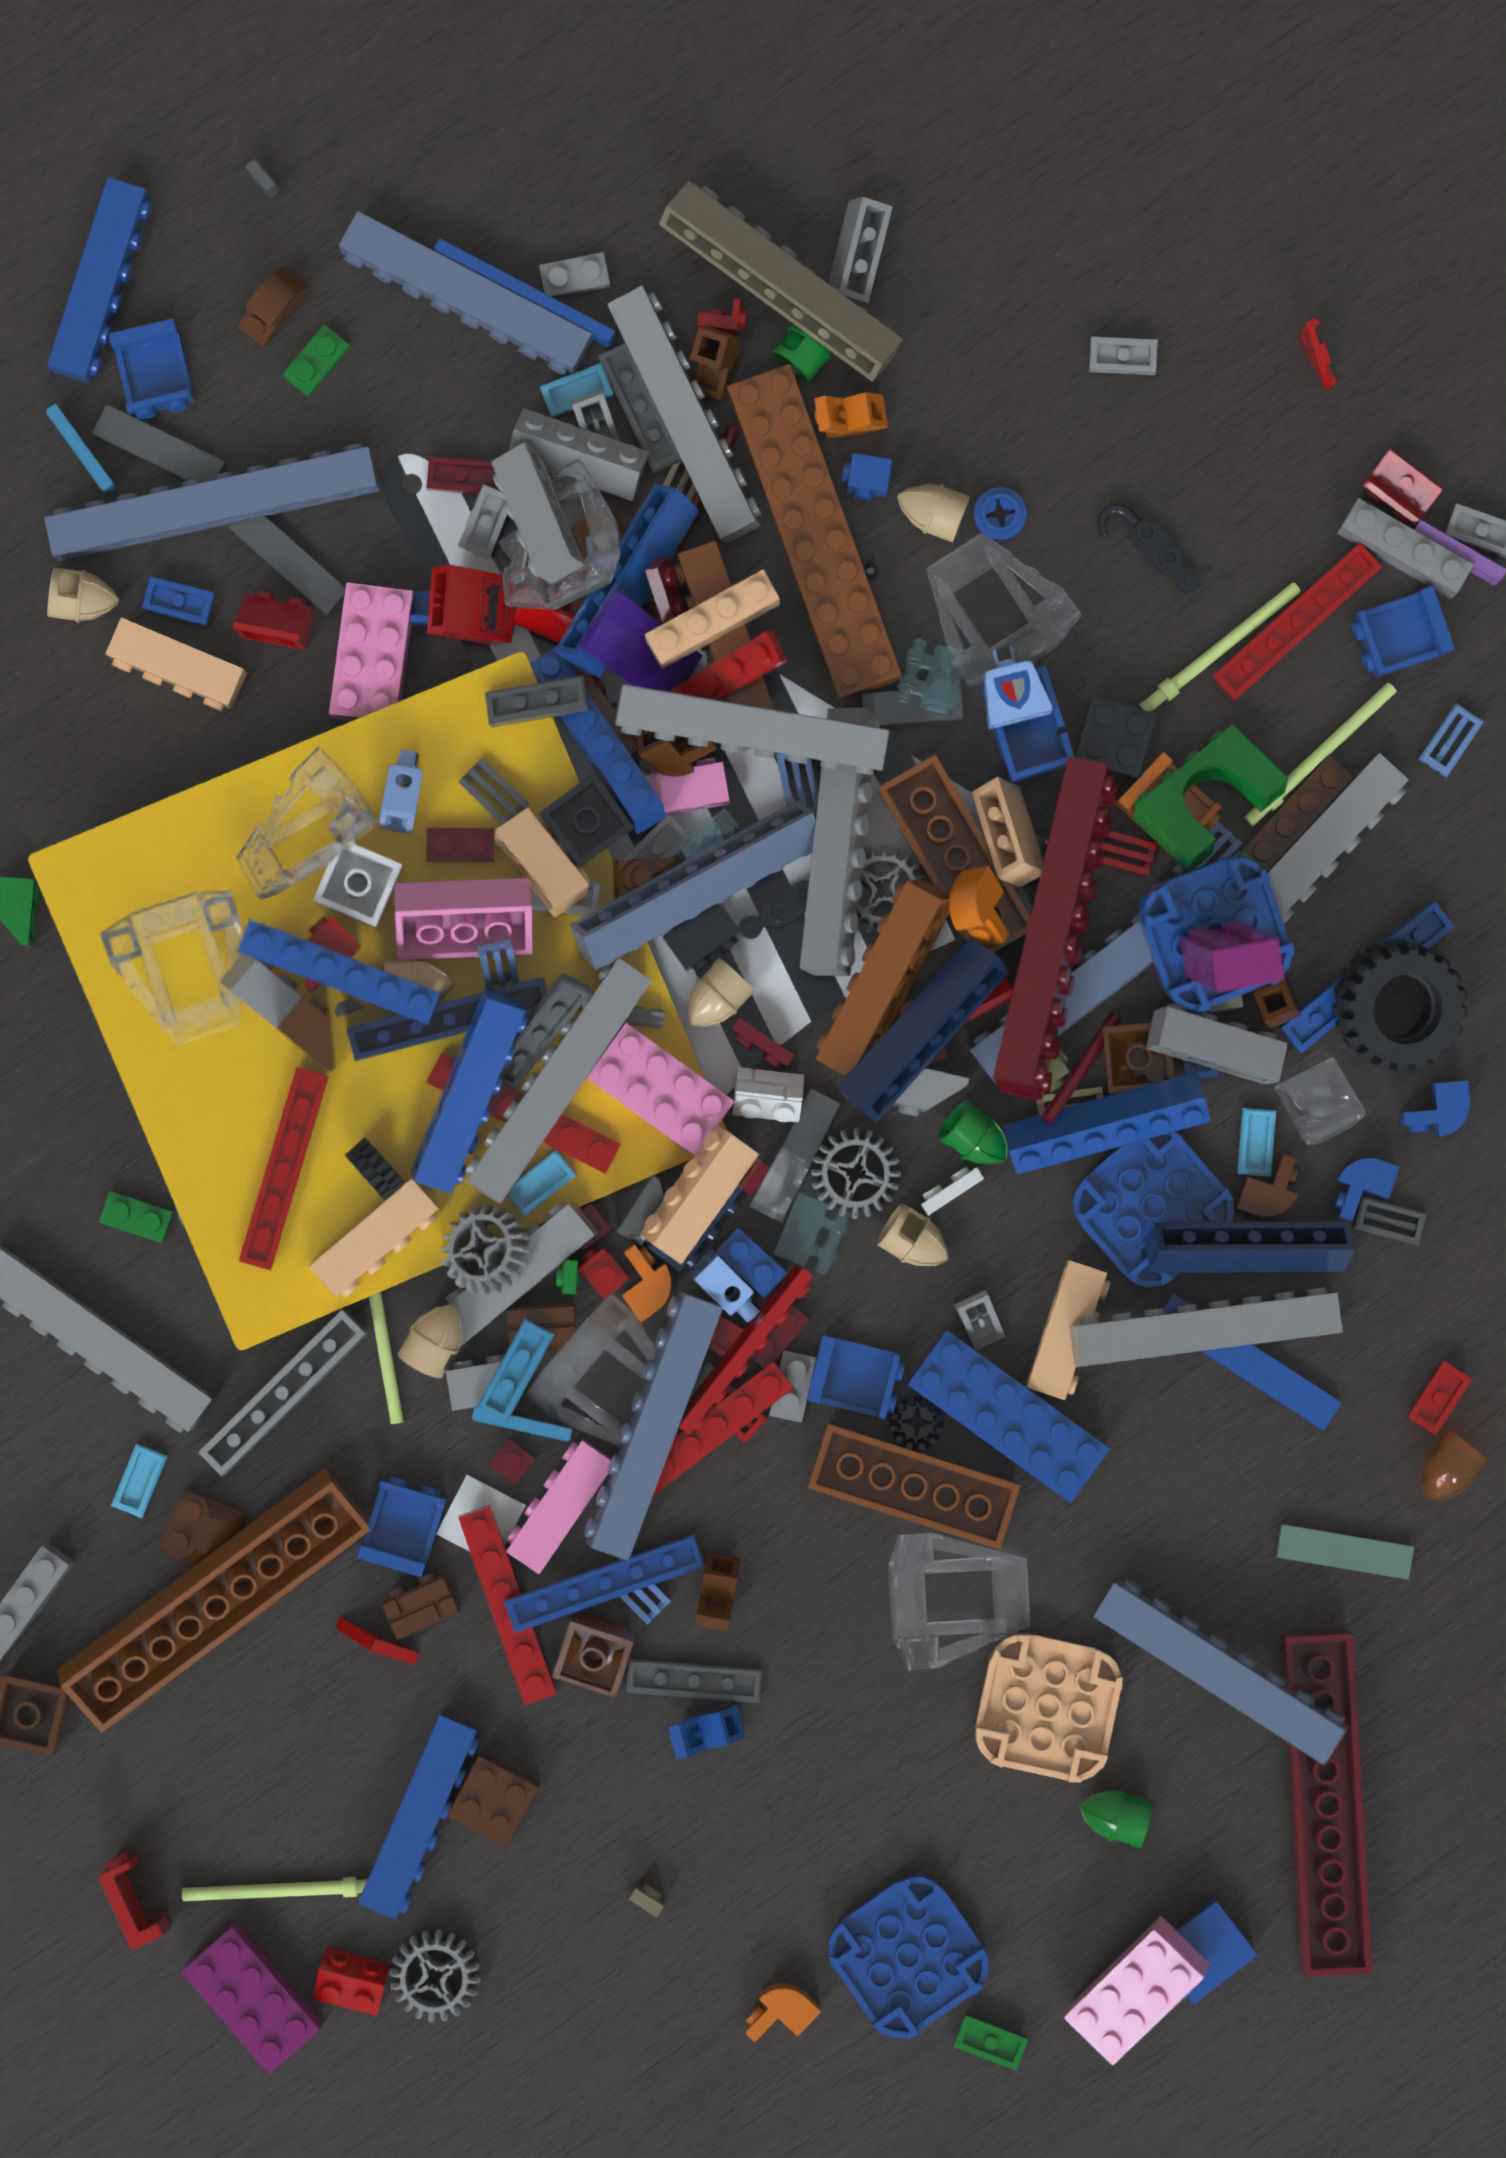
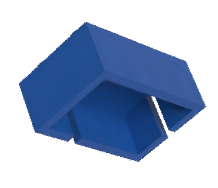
[980,665,1075,784]

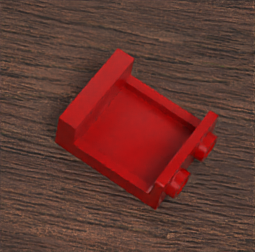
[98,1851,172,1950]

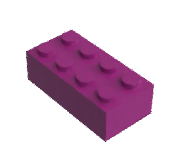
[1180,921,1284,992]
[181,1921,324,2074]

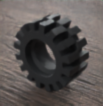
[345,1137,405,1200]

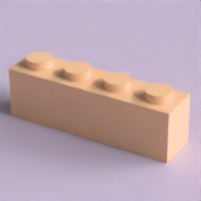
[645,570,780,669]
[105,617,247,711]
[639,1125,760,1264]
[309,1178,438,1297]
[1025,1260,1110,1400]

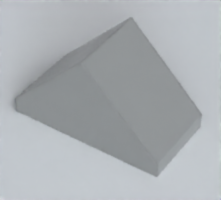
[571,390,620,441]
[954,1290,1005,1351]

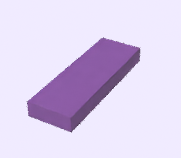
[1413,520,1506,585]

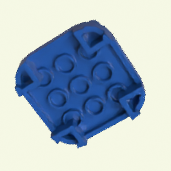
[1139,856,1295,1012]
[1071,1131,1234,1288]
[828,1873,988,2039]

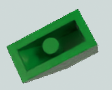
[0,876,39,948]

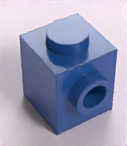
[842,453,892,500]

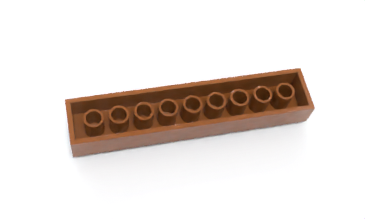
[727,364,902,703]
[57,1467,371,1733]

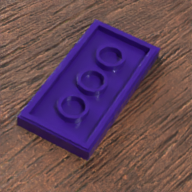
[578,589,703,691]

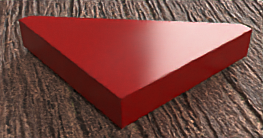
[1298,318,1337,390]
[336,1617,419,1664]

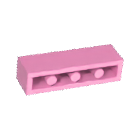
[598,758,730,815]
[506,1439,611,1574]

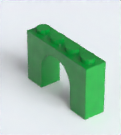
[1133,724,1288,872]

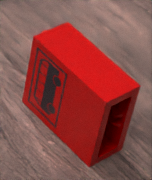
[427,565,517,645]

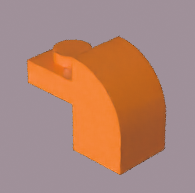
[815,392,888,438]
[949,866,1010,946]
[622,1245,672,1322]
[745,1983,821,2042]

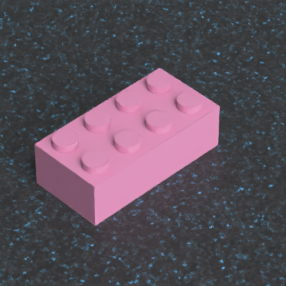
[329,582,415,721]
[394,878,532,960]
[586,1023,735,1156]
[1064,1916,1210,2065]

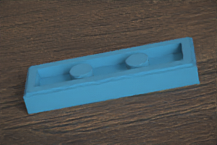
[46,403,118,496]
[477,1318,555,1423]
[472,1407,574,1442]

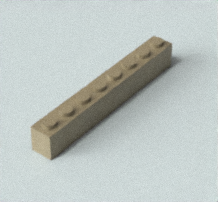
[659,181,903,382]

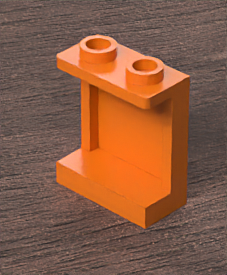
[1116,752,1222,835]

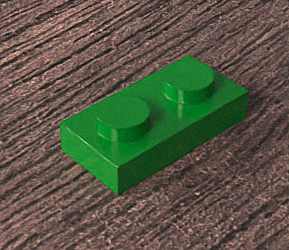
[282,324,351,398]
[99,1191,174,1243]
[556,1260,580,1295]
[953,2013,1029,2071]

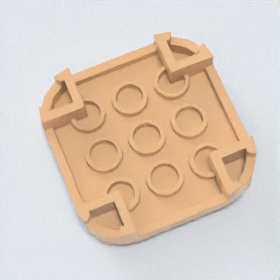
[975,1633,1122,1782]

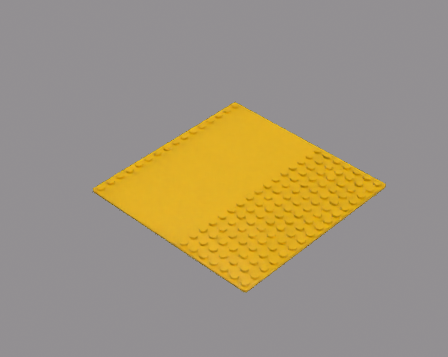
[28,652,727,1350]

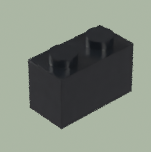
[663,903,740,972]

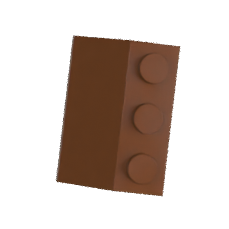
[277,997,336,1073]

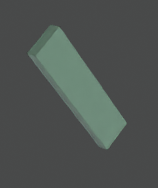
[1275,1524,1414,1580]

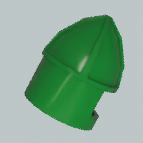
[771,324,832,383]
[937,1100,1008,1165]
[1079,1789,1153,1849]

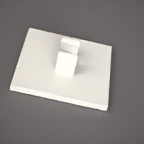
[436,1475,526,1552]

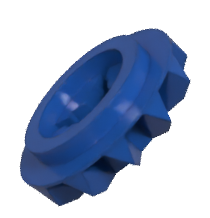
[974,487,1027,541]

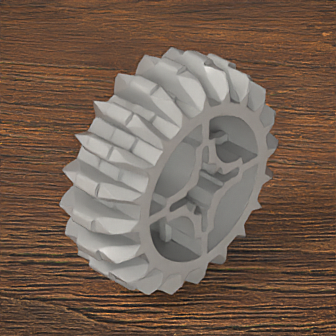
[857,845,927,934]
[811,1128,901,1219]
[440,1204,531,1296]
[390,1929,481,2022]

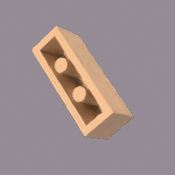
[972,777,1043,887]
[494,808,589,918]

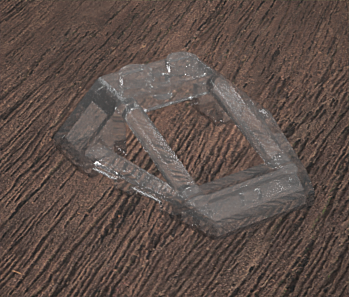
[503,459,620,610]
[926,533,1081,687]
[236,746,378,900]
[100,890,241,1046]
[525,1294,657,1447]
[888,1532,1031,1671]

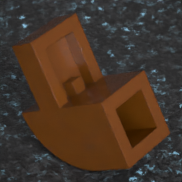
[238,265,310,347]
[690,326,741,400]
[636,730,717,777]
[1254,972,1302,1028]
[1234,1154,1299,1217]
[695,1553,741,1631]

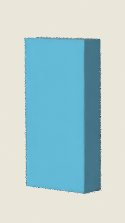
[540,363,613,419]
[1237,1108,1276,1177]
[507,1149,576,1217]
[111,1443,169,1518]

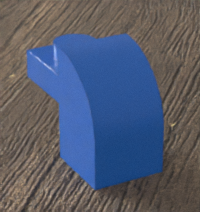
[1399,1081,1470,1137]
[1333,1158,1400,1221]
[668,1705,746,1759]

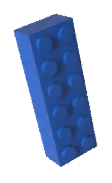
[906,1330,1110,1503]

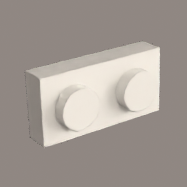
[920,1166,984,1216]

